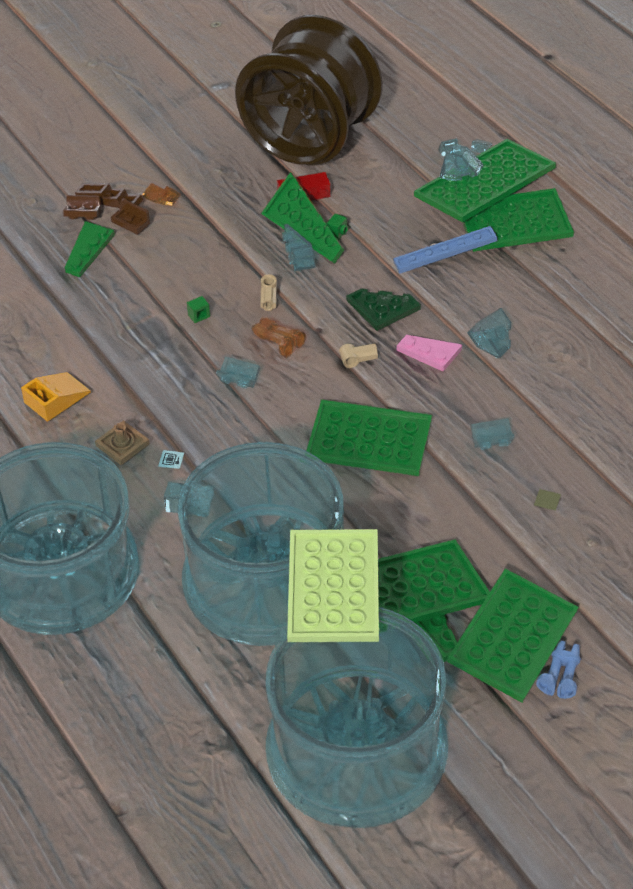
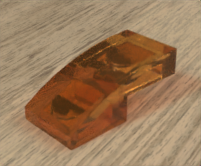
[143,183,181,206]

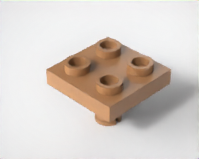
[95,420,149,465]

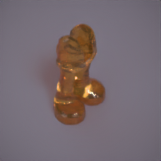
[252,318,306,358]

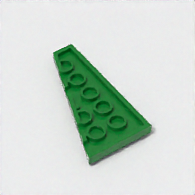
[261,172,344,264]

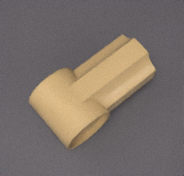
[260,274,277,311]
[339,344,378,368]

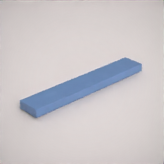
[393,226,497,274]

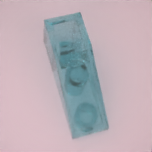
[282,224,315,271]

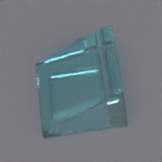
[438,138,458,156]
[471,139,492,153]

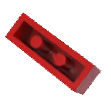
[277,172,331,201]

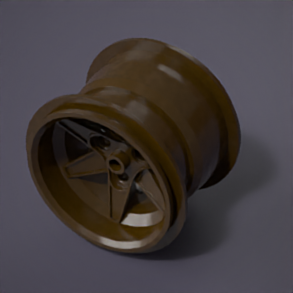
[235,15,383,166]

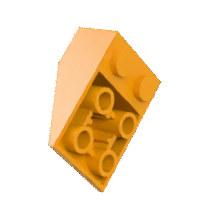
[21,372,91,422]

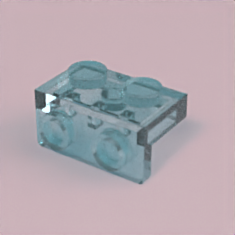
[216,357,261,388]
[470,418,515,449]

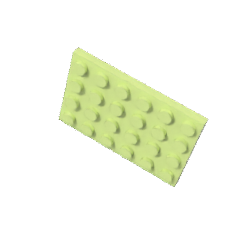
[287,529,379,642]

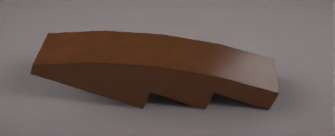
[75,183,143,209]

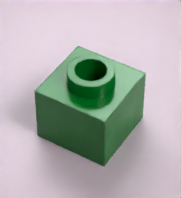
[327,213,348,240]
[187,296,210,323]

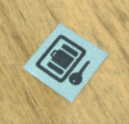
[158,450,184,469]

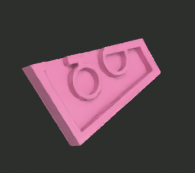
[397,335,462,371]

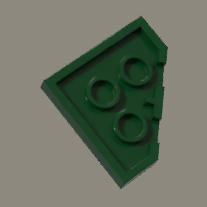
[346,289,421,331]

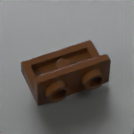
[63,195,101,220]
[111,199,150,235]

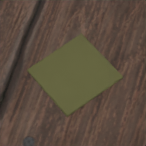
[534,489,561,511]

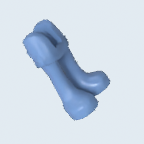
[536,640,581,699]

